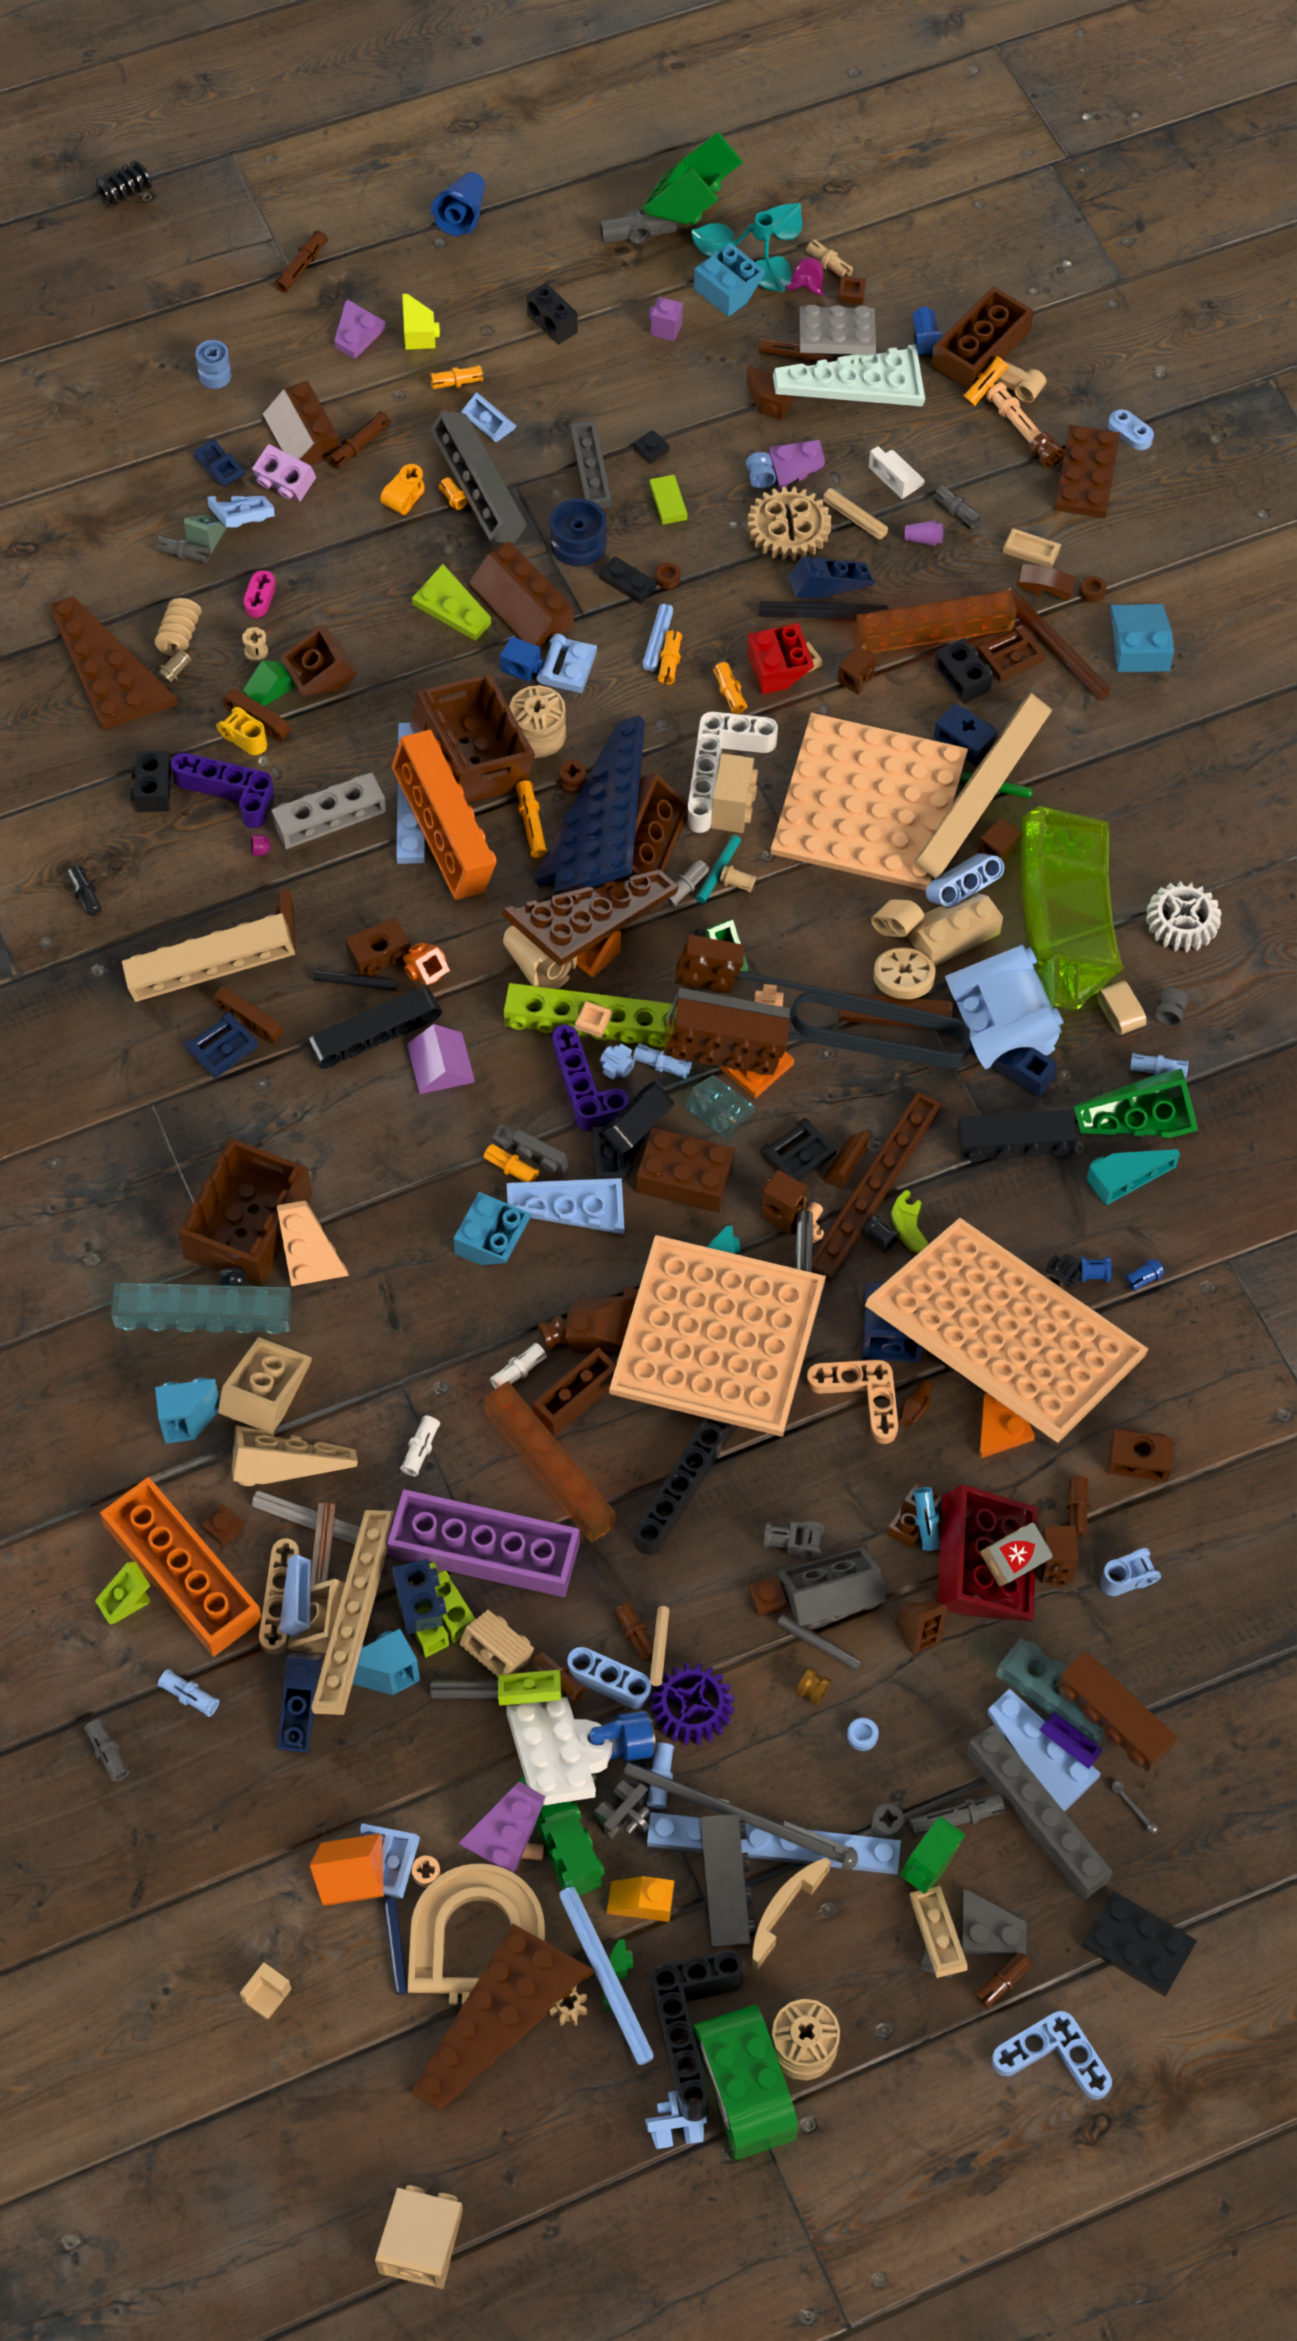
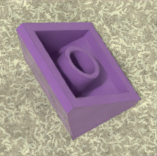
[407,1024,475,1094]

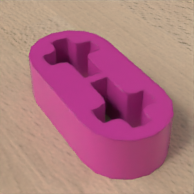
[244,571,276,618]

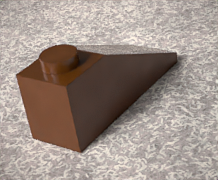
[897,1600,948,1655]

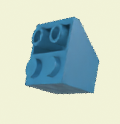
[694,243,765,317]
[453,1192,531,1265]
[155,1378,220,1444]
[352,1629,420,1695]

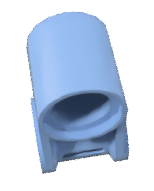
[1099,1548,1161,1596]

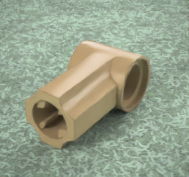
[992,360,1047,403]

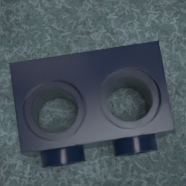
[392,1559,447,1634]

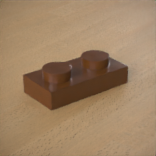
[275,889,296,950]

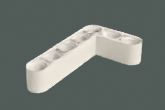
[687,712,778,833]

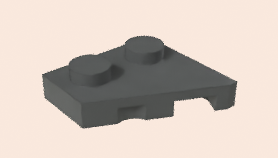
[962,1890,1027,1956]

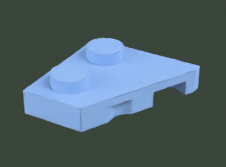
[360,1823,420,1899]

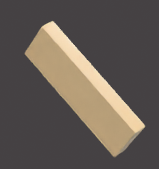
[910,1886,967,1978]

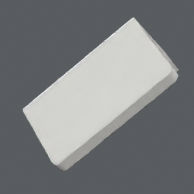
[869,446,925,499]

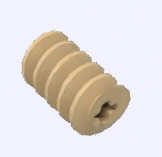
[155,598,202,657]

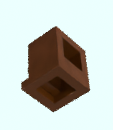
[838,646,878,695]

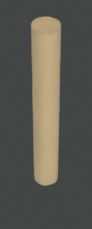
[650,1606,669,1686]

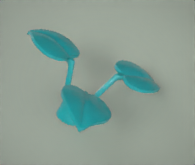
[692,203,802,292]

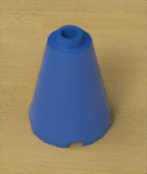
[431,172,485,236]

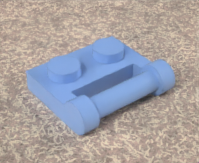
[536,633,597,693]

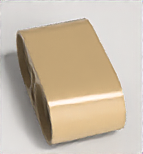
[871,900,924,937]
[1097,981,1146,1035]

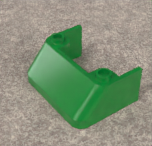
[641,131,743,225]

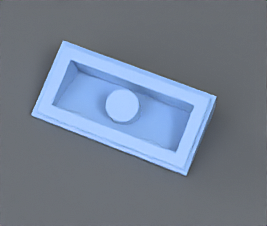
[461,392,517,442]

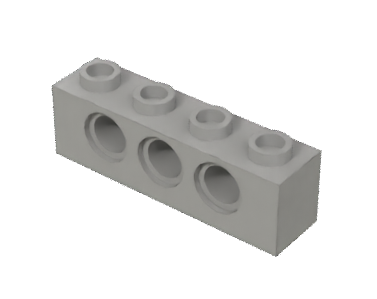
[271,773,386,849]

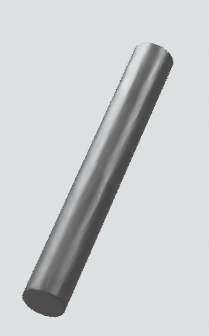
[777,1614,862,1671]

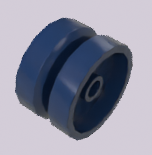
[550,498,607,566]

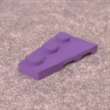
[458,1782,546,1873]

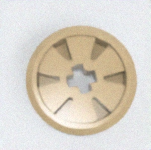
[874,947,936,999]

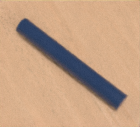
[383,1898,408,1995]

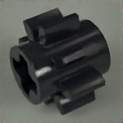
[1045,1254,1082,1289]

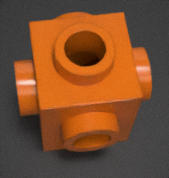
[402,943,450,985]

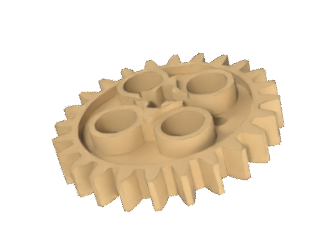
[747,487,831,561]

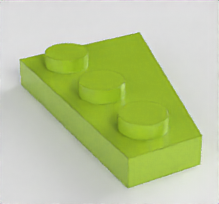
[412,564,491,641]

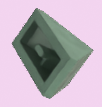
[184,514,226,554]

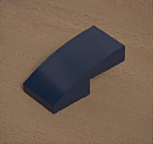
[193,439,245,487]

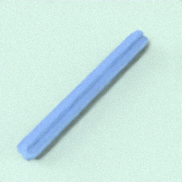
[559,1886,653,2065]

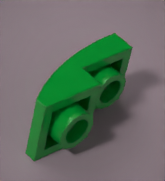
[603,1939,633,2013]

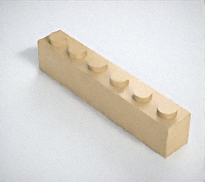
[122,913,295,1002]

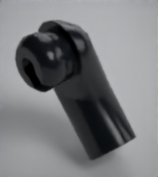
[218,1266,246,1292]

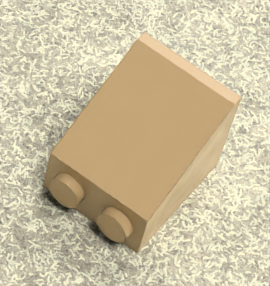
[375,2185,463,2289]

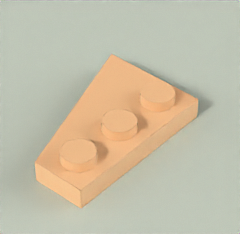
[277,1200,349,1286]

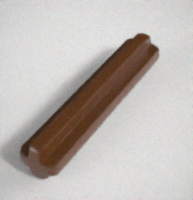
[310,1501,336,1586]

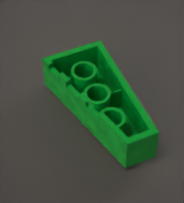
[519,1776,605,1896]

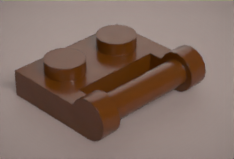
[974,624,1045,682]

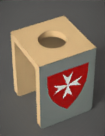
[980,1523,1052,1586]

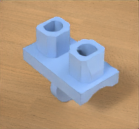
[645,2091,707,2149]

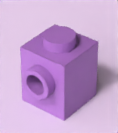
[648,297,683,341]

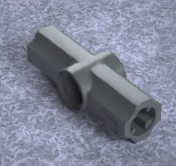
[599,209,676,243]

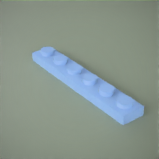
[397,723,425,864]

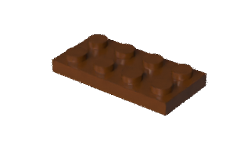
[1055,425,1120,518]

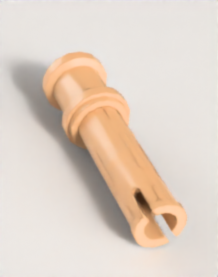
[986,383,1041,443]

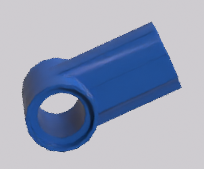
[912,307,942,355]

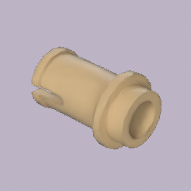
[720,865,756,893]

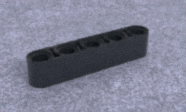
[307,987,442,1069]

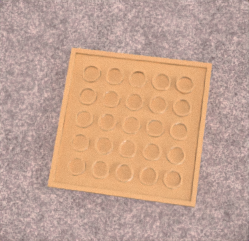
[771,713,968,890]
[609,1235,826,1437]

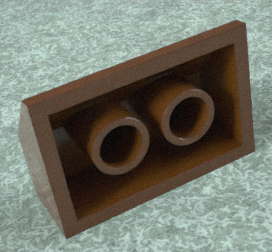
[263,380,339,465]

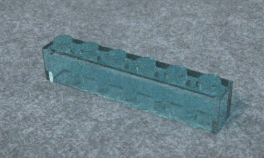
[111,1283,293,1334]

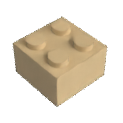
[711,753,758,833]

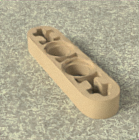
[259,1538,300,1655]

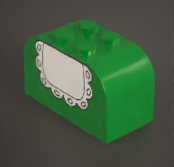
[693,2004,798,2161]

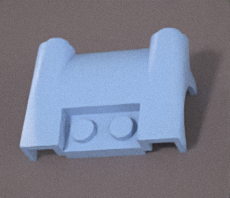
[945,945,1064,1069]

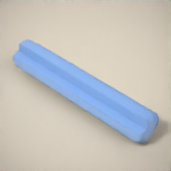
[643,604,673,672]

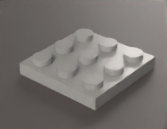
[799,305,876,355]

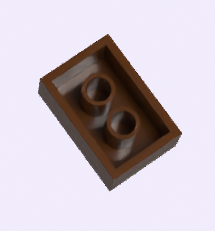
[636,1128,735,1213]

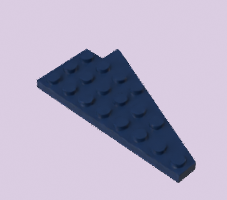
[534,715,645,895]

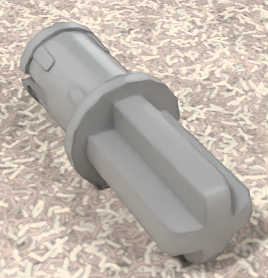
[665,860,709,908]

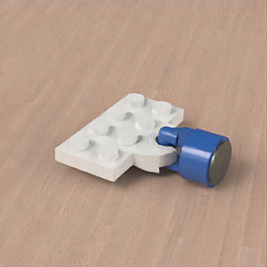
[507,1697,656,1805]

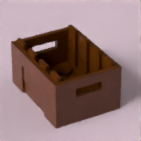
[410,673,535,803]
[178,1137,312,1289]

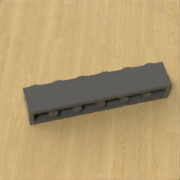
[430,411,527,544]
[966,1725,1113,1901]

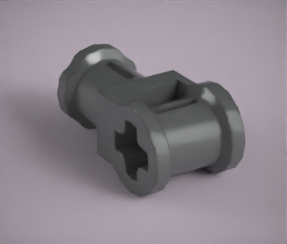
[763,1521,825,1560]

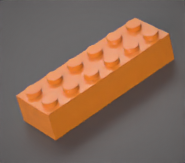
[391,730,496,900]
[100,1477,262,1657]

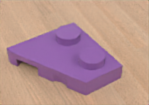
[334,300,386,359]
[769,440,825,492]

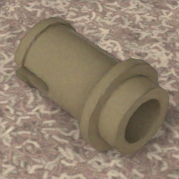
[158,649,192,683]

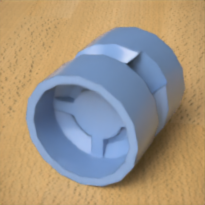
[195,340,232,389]

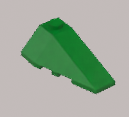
[1074,1068,1198,1138]

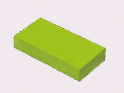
[649,475,688,525]

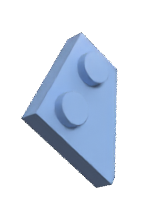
[207,496,275,528]

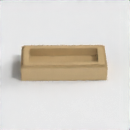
[1003,528,1061,568]

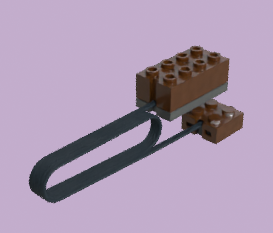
[663,934,972,1075]

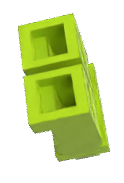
[397,1562,475,1658]

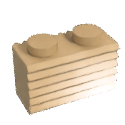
[460,1610,534,1678]

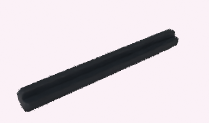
[759,601,889,620]

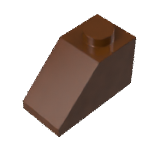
[747,366,795,421]

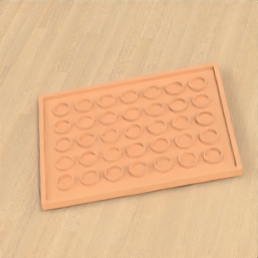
[865,1218,1148,1443]

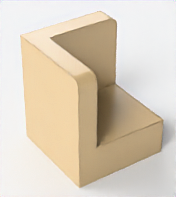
[240,1962,291,2019]

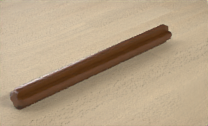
[1002,588,1111,700]

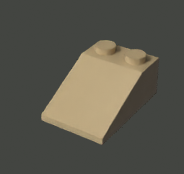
[218,1337,312,1434]

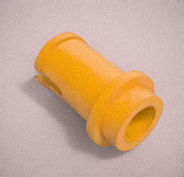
[438,477,468,510]

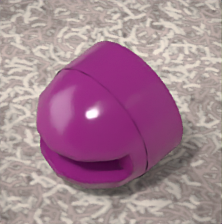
[251,834,271,856]

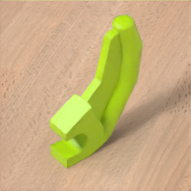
[890,1190,928,1254]

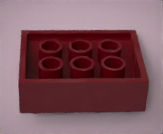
[937,1484,1038,1622]

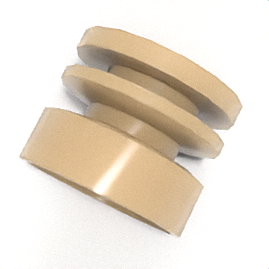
[509,685,566,758]
[771,1999,840,2081]

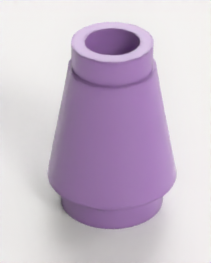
[905,520,943,546]

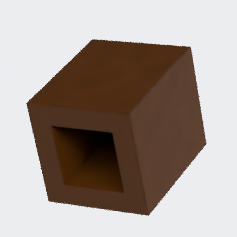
[978,818,1022,863]

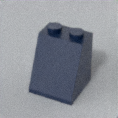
[862,1282,923,1363]

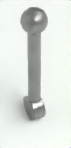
[1111,1781,1159,1834]

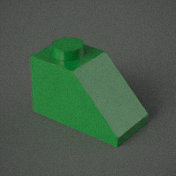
[900,1815,966,1894]

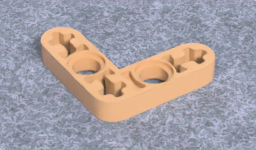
[807,1360,898,1444]

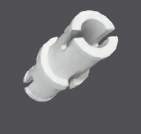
[490,1343,547,1393]
[400,1416,440,1477]

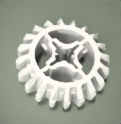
[1146,881,1221,953]

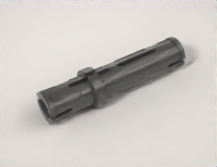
[909,1793,1005,1838]

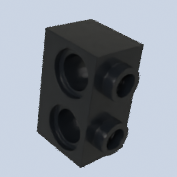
[526,283,578,345]
[935,638,993,704]
[130,751,172,812]

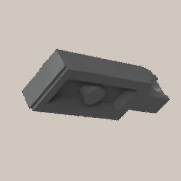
[492,1123,569,1175]

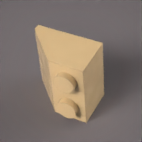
[287,1579,345,1653]

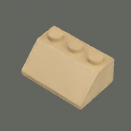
[906,892,1003,966]

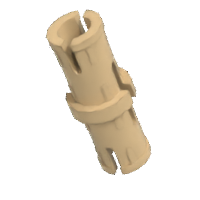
[806,239,853,278]

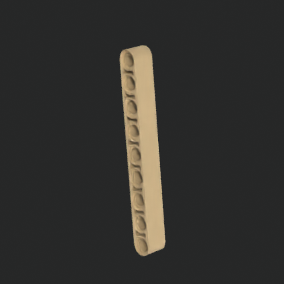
[914,693,1052,879]

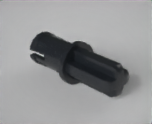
[67,866,102,917]

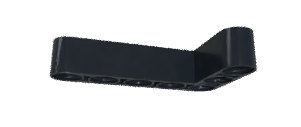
[651,1951,743,2122]

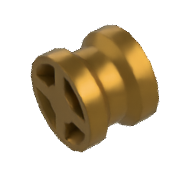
[795,1667,832,1706]

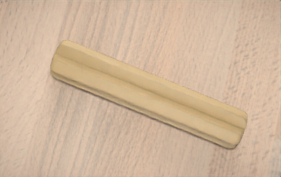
[823,488,888,540]

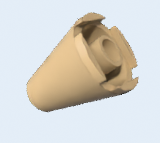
[503,926,577,989]

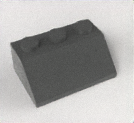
[778,1547,887,1627]

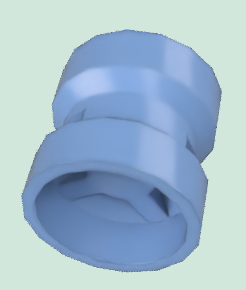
[746,452,776,489]

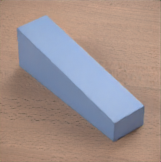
[279,1554,311,1637]

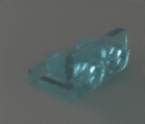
[686,1075,756,1140]

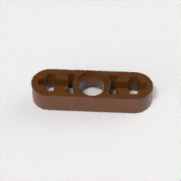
[222,689,291,742]
[211,987,283,1044]

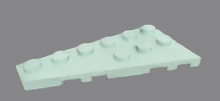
[773,344,925,406]

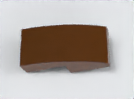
[1017,564,1075,601]
[886,1481,943,1548]

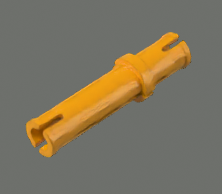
[515,781,548,858]

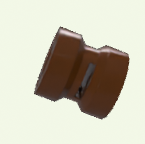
[1029,432,1065,468]

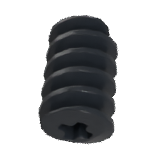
[96,161,152,207]

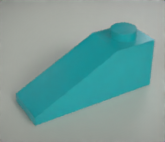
[1086,1149,1180,1206]

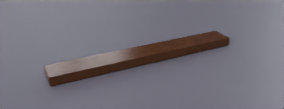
[812,1091,942,1282]

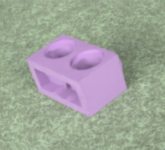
[252,444,316,502]

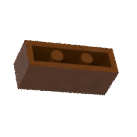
[533,1348,616,1437]

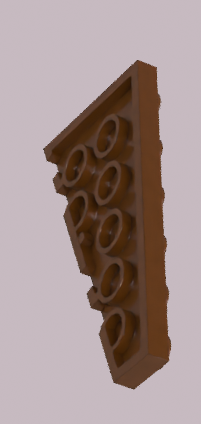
[411,1923,595,2111]

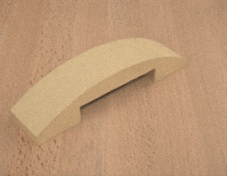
[752,1858,831,1971]

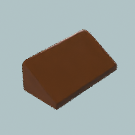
[823,1130,870,1189]

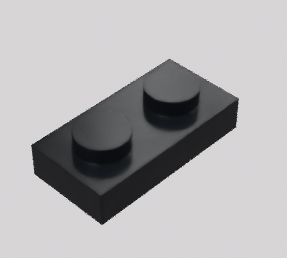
[599,556,657,604]

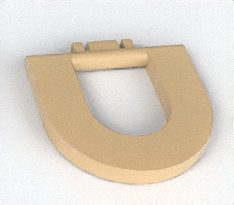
[408,1864,545,2006]

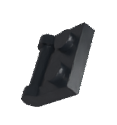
[759,1117,836,1181]

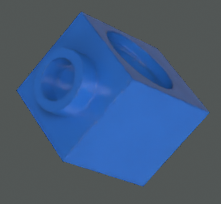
[500,636,543,682]

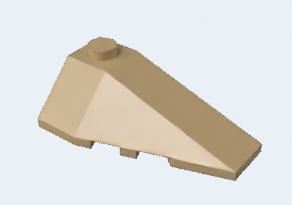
[232,1425,358,1486]

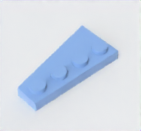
[507,1178,624,1234]

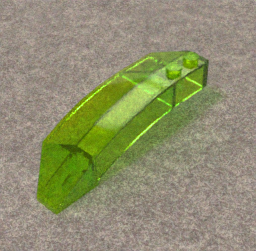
[1021,806,1125,1011]

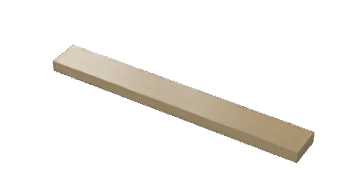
[312,1510,395,1715]

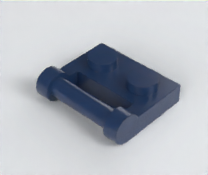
[183,1012,258,1079]

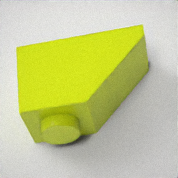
[402,294,440,350]

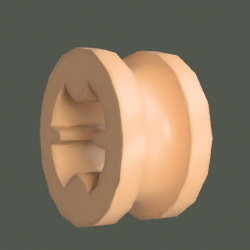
[412,1855,441,1888]

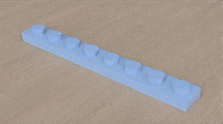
[647,1812,901,1874]

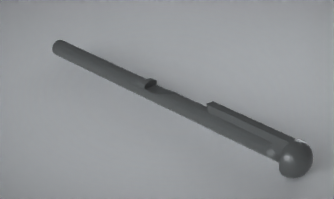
[624,1762,858,1870]

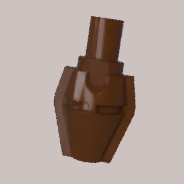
[899,1380,933,1426]

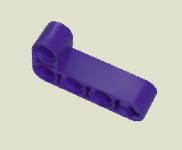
[171,753,275,828]
[553,1025,629,1132]

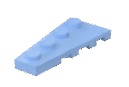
[987,1689,1101,1812]

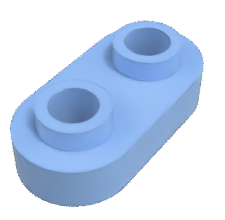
[1108,409,1154,450]

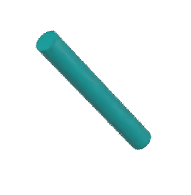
[696,835,741,903]

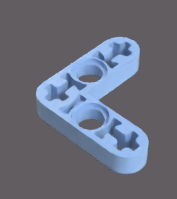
[992,2011,1112,2100]

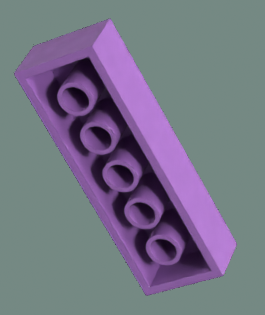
[387,1489,580,1597]

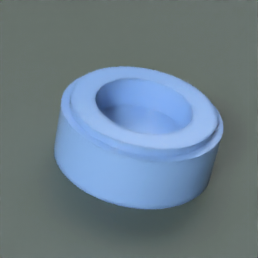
[847,1718,879,1751]

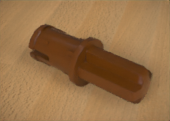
[1066,1476,1090,1536]
[613,1603,654,1661]
[532,1652,587,1703]
[974,1952,1032,2009]

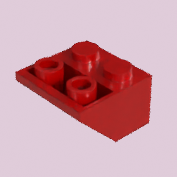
[747,623,814,694]

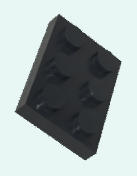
[1081,1891,1197,1997]

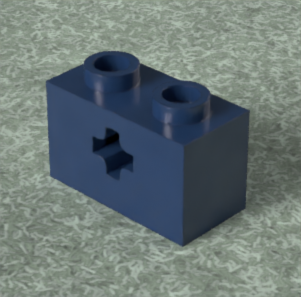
[934,703,998,767]

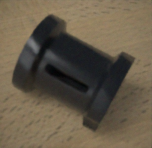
[862,1215,901,1253]

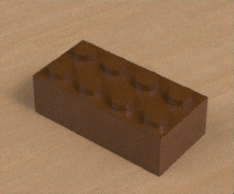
[931,286,1034,389]

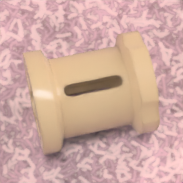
[242,627,268,662]

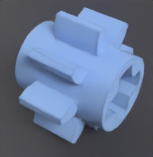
[600,1044,635,1080]

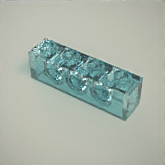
[996,1637,1106,1746]

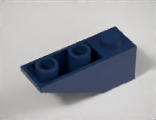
[788,556,875,599]
[970,1047,1057,1098]
[278,1652,323,1753]

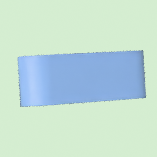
[926,853,1004,907]
[567,1647,651,1709]

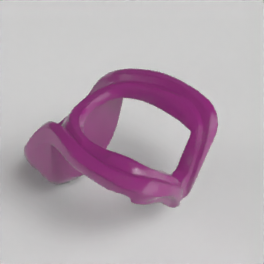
[785,257,824,296]

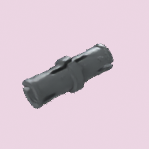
[933,485,982,529]
[156,535,211,564]
[84,1719,130,1782]

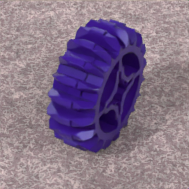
[651,1662,734,1746]

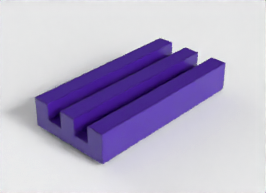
[1039,1711,1103,1769]

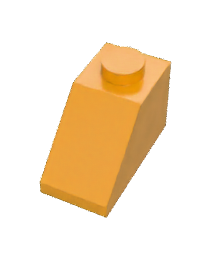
[607,1876,674,1922]

